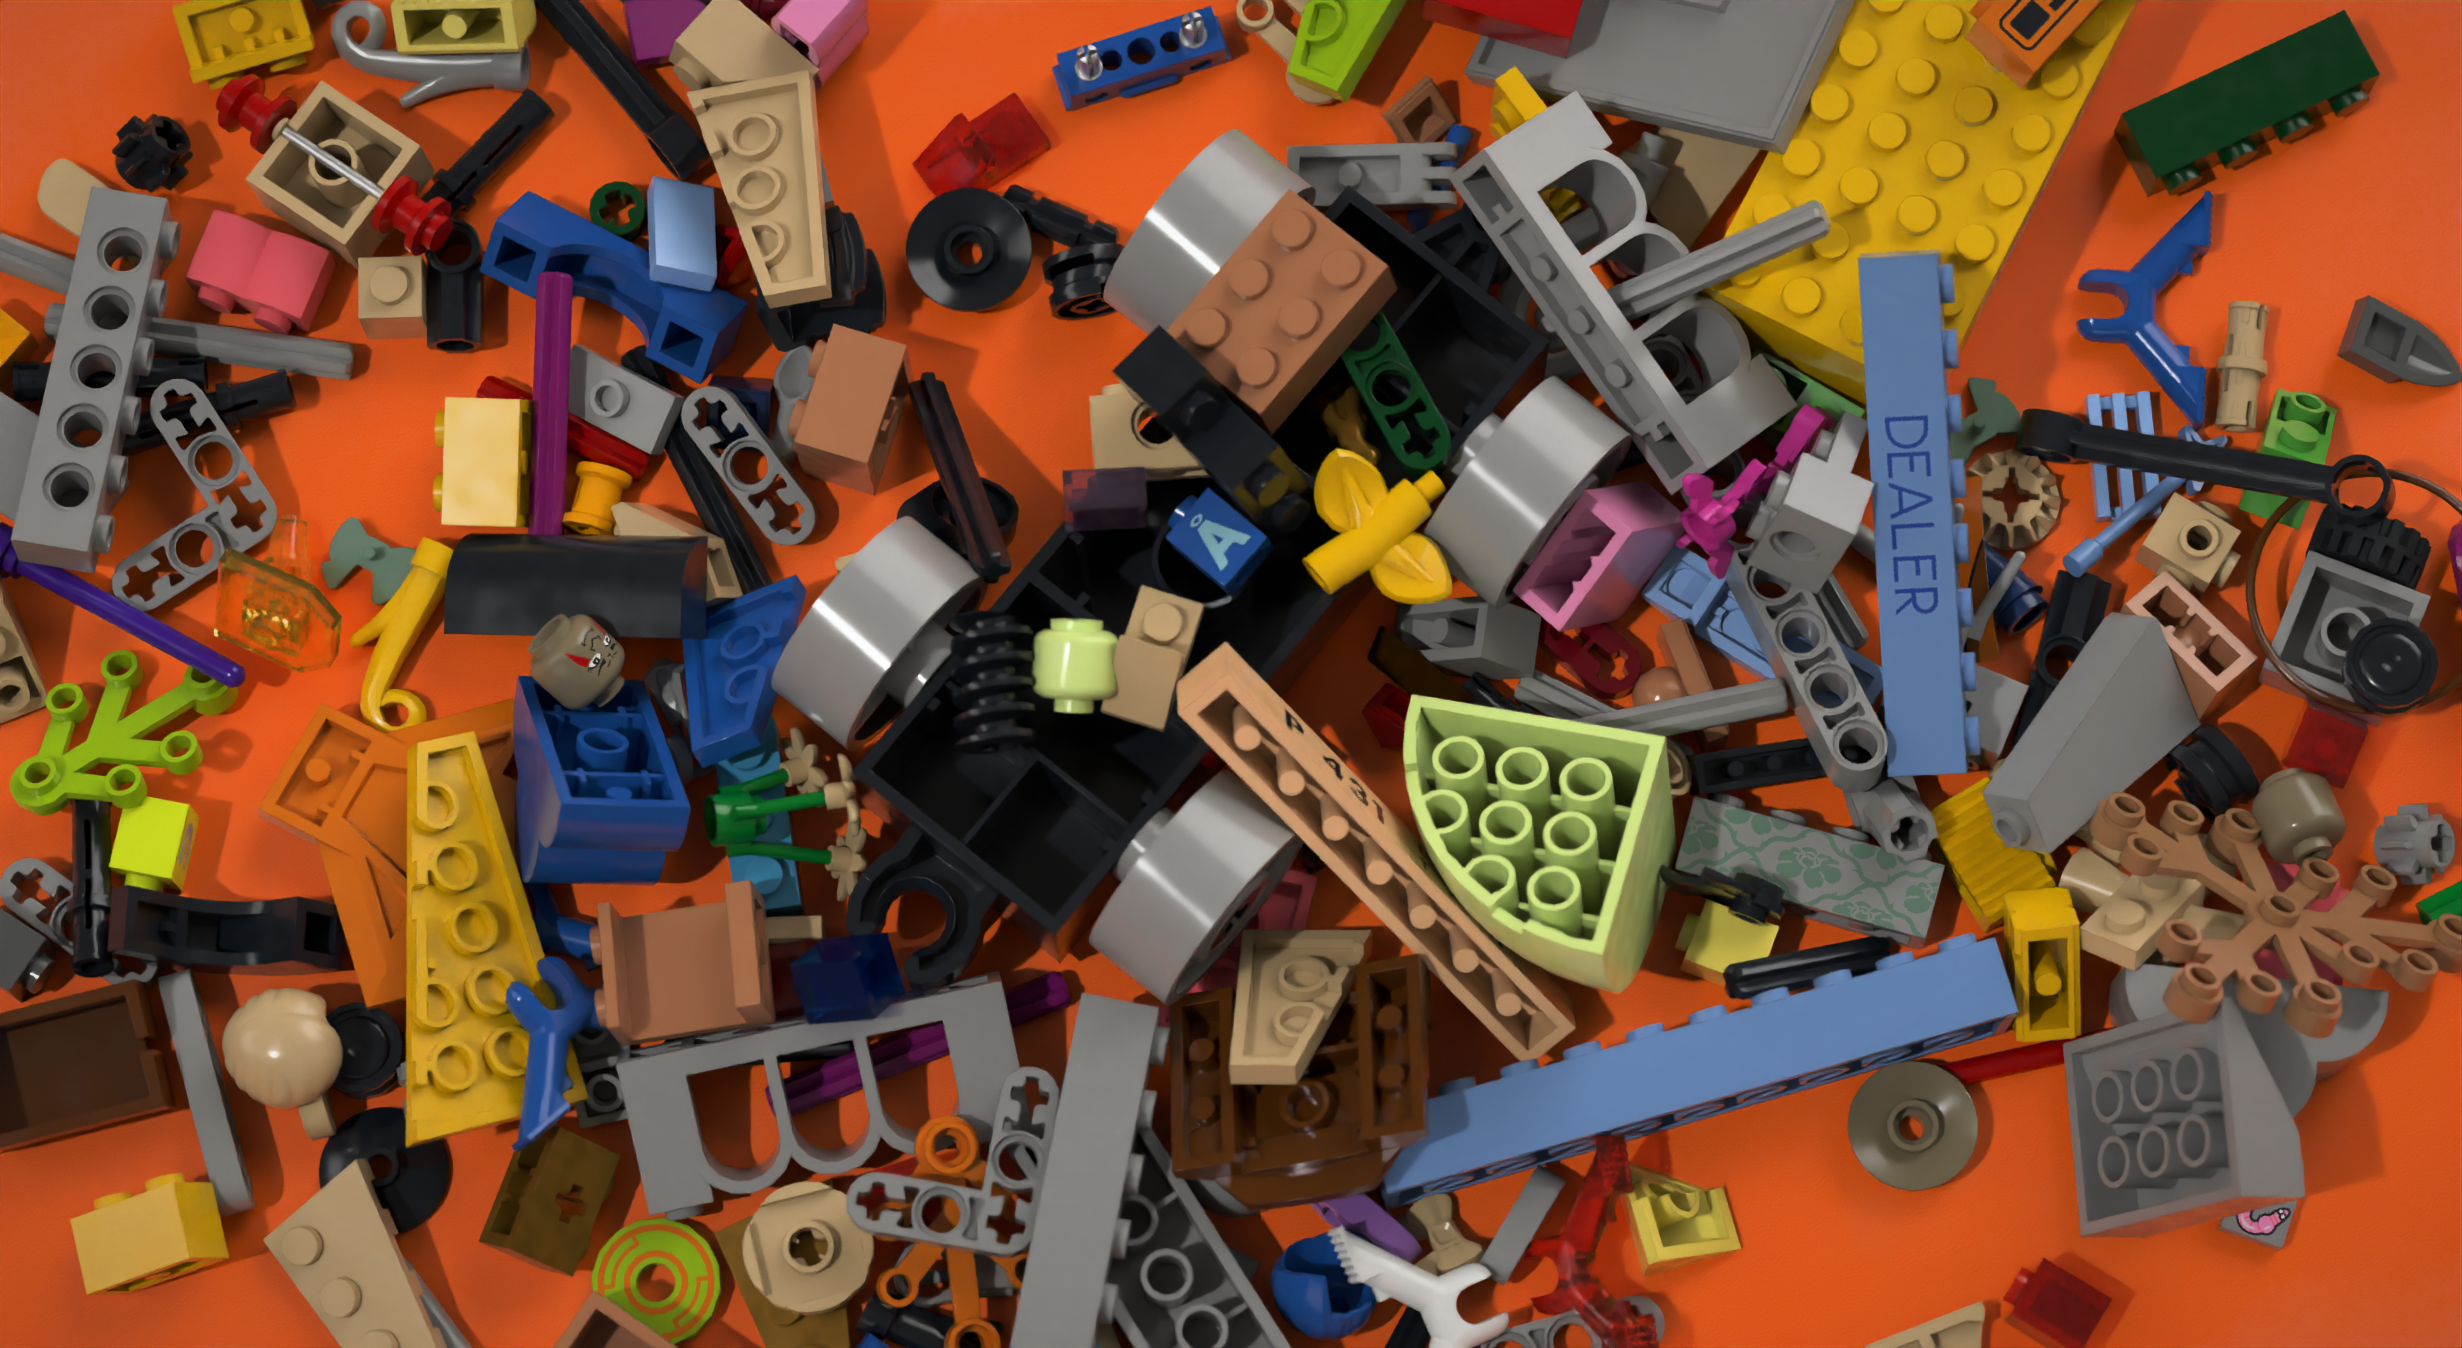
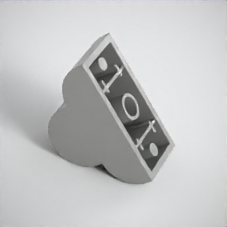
[2108,964,2389,1119]

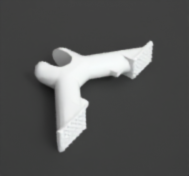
[1327,1226,1509,1348]

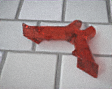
[1524,1134,1659,1348]

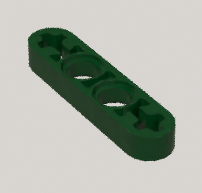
[1339,309,1453,477]

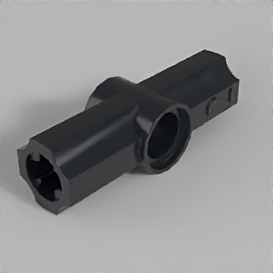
[2011,570,2112,751]

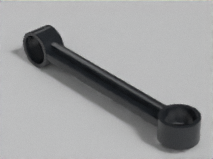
[534,0,712,182]
[2014,409,2396,527]

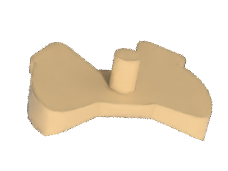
[1398,1193,1484,1277]

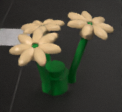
[704,727,869,901]

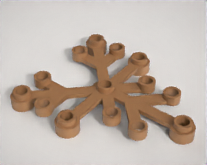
[2088,792,2462,1039]

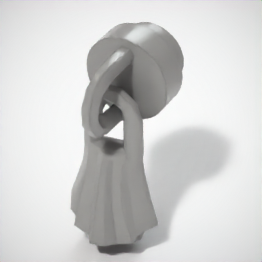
[643,657,716,786]

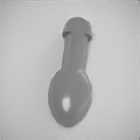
[769,345,814,465]

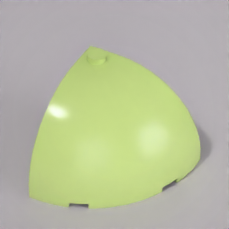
[1403,694,1677,993]

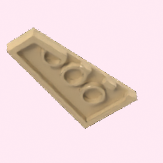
[686,69,832,309]
[263,1158,447,1348]

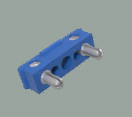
[1052,6,1232,112]

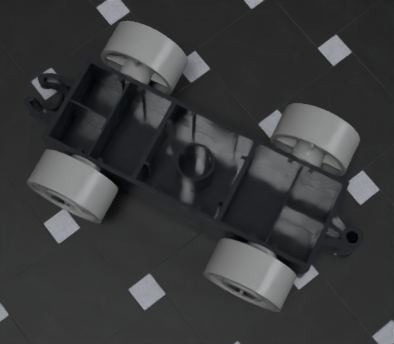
[771,129,1633,1006]

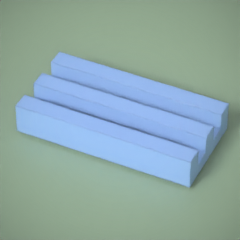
[2084,391,2162,523]

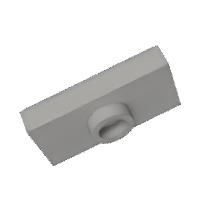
[568,344,685,455]

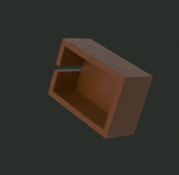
[0,979,176,1152]

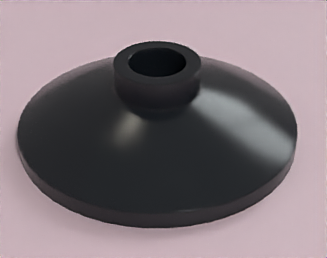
[906,188,1032,312]
[319,1107,449,1235]

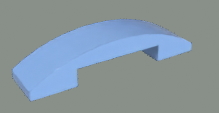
[1641,545,1883,709]

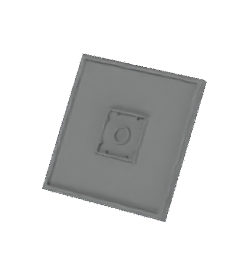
[1464,0,1855,154]

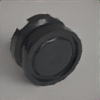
[1042,243,1125,321]
[2341,618,2438,718]
[326,1002,406,1100]

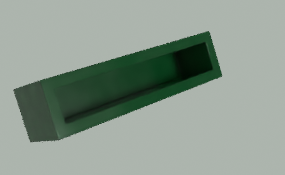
[2114,10,2380,197]

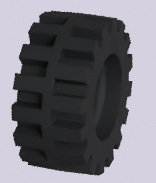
[2305,503,2431,590]

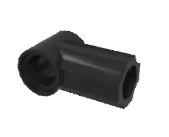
[425,219,485,353]

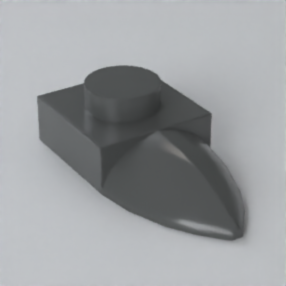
[2337,295,2462,387]

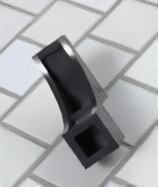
[1112,325,1316,545]

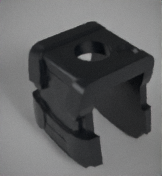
[754,205,887,352]

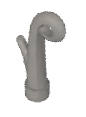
[331,0,531,108]

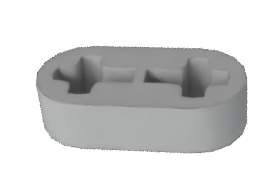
[1479,1164,1567,1286]

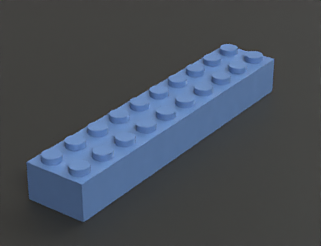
[1378,933,2019,1211]

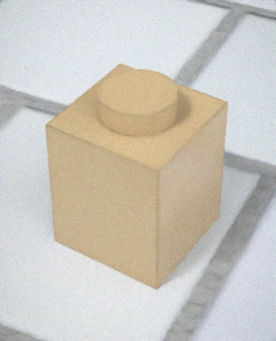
[358,256,428,340]

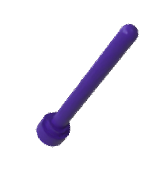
[0,522,246,688]

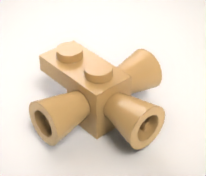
[2058,833,2245,971]

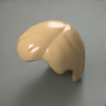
[222,987,343,1110]

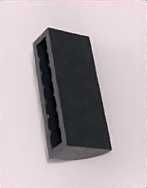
[444,533,708,639]

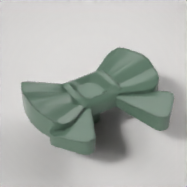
[1951,377,2021,465]
[321,517,416,606]

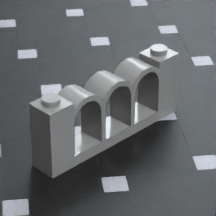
[1448,90,1798,495]
[616,971,1032,1220]

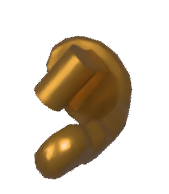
[1306,378,1382,469]

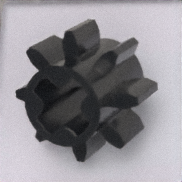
[112,113,193,193]

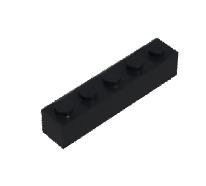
[1686,726,1888,796]

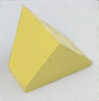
[1608,1154,1741,1277]

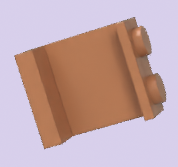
[590,880,776,1046]

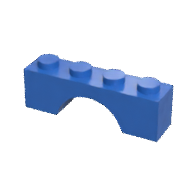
[479,190,748,384]

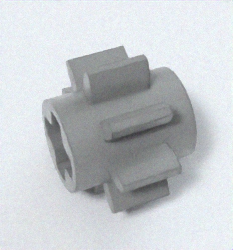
[2374,804,2455,885]

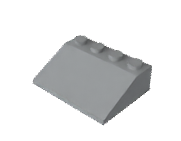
[2063,997,2305,1238]

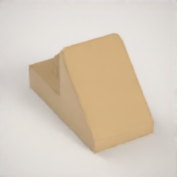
[1101,585,1204,732]

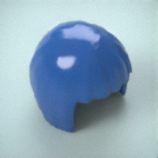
[1270,1229,1377,1340]

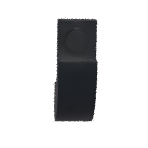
[107,885,345,976]

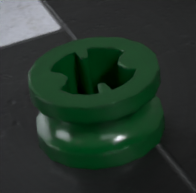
[589,181,648,242]

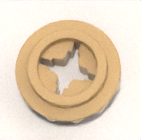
[1965,448,2061,550]

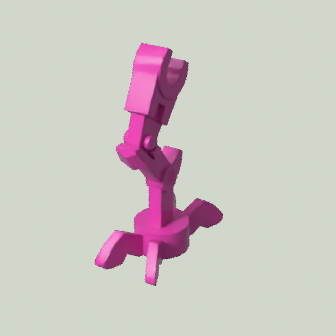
[1674,403,1838,579]

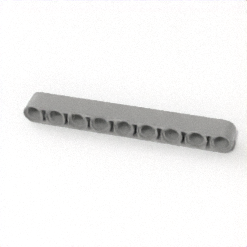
[1639,313,1888,793]

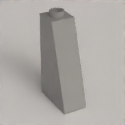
[1982,612,2200,854]

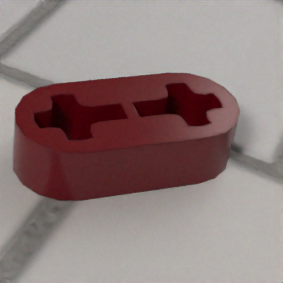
[1538,616,1641,700]

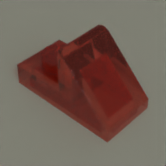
[912,92,1051,198]

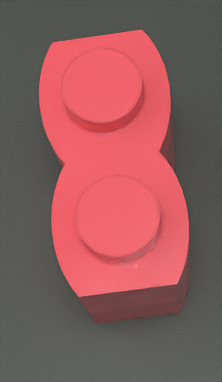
[185,209,337,335]

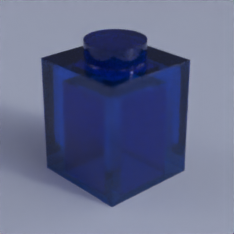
[790,933,906,1025]

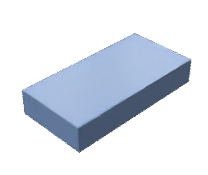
[647,176,717,292]

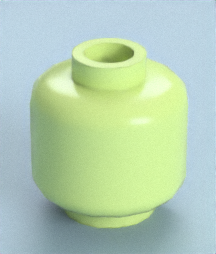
[1032,618,1118,713]

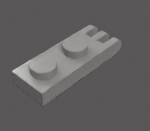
[1287,142,1457,213]

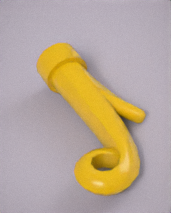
[349,537,454,733]

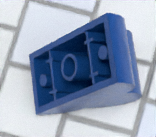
[513,676,691,886]

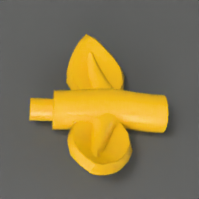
[1302,448,1452,604]

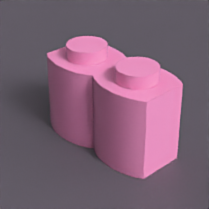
[771,0,870,89]

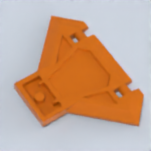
[258,697,518,1010]

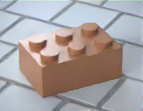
[1167,188,1397,436]

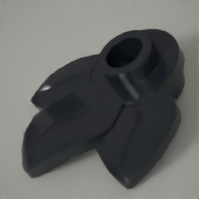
[1659,864,1785,926]

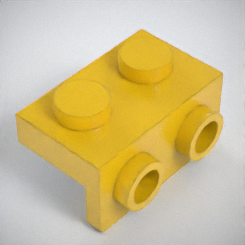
[172,0,315,89]

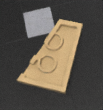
[1229,930,1373,1085]

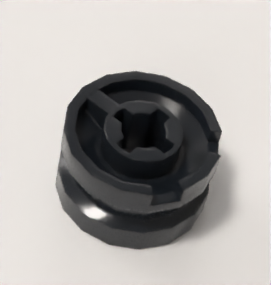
[2163,723,2260,824]

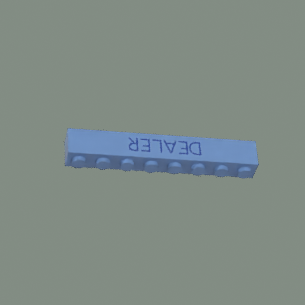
[1858,249,1981,777]

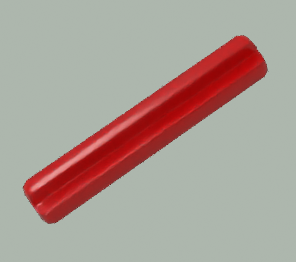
[475,375,652,482]

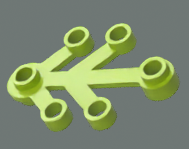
[10,650,239,816]

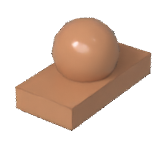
[1632,618,1730,753]

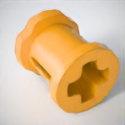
[562,461,633,535]

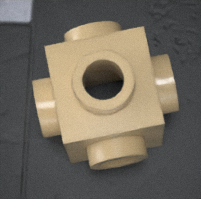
[2134,492,2241,599]

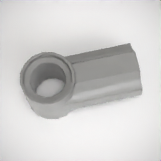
[1843,768,1938,862]

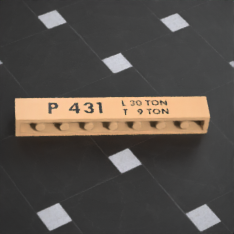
[1177,642,1576,1062]

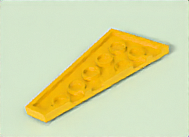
[406,731,589,1148]

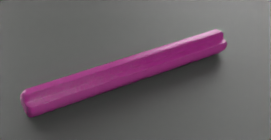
[528,272,573,534]
[765,971,1071,1117]

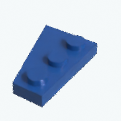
[682,575,807,768]

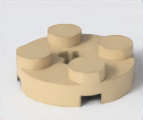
[743,1182,875,1315]

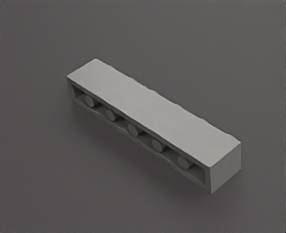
[1010,993,1170,1348]

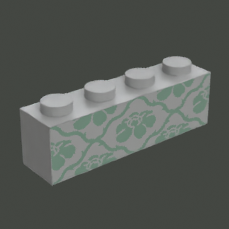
[1674,792,1945,950]

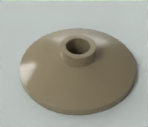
[1847,1061,1978,1191]

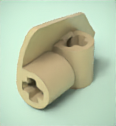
[1617,126,1762,251]

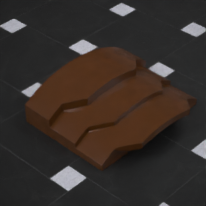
[1169,953,1432,1210]

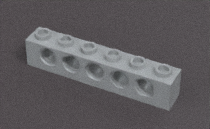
[11,186,181,573]

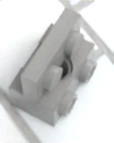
[1745,411,1875,594]

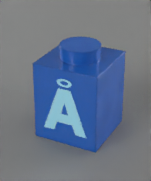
[1165,488,1275,597]

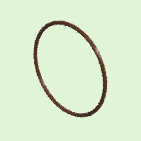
[2246,468,2462,715]

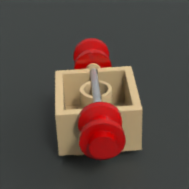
[216,74,453,269]

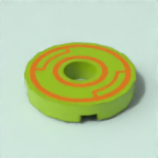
[591,1218,722,1345]

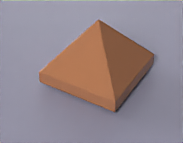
[1381,75,1458,143]

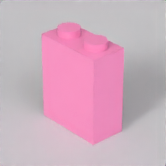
[1512,481,1685,632]

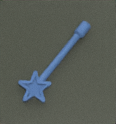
[2063,424,2228,577]

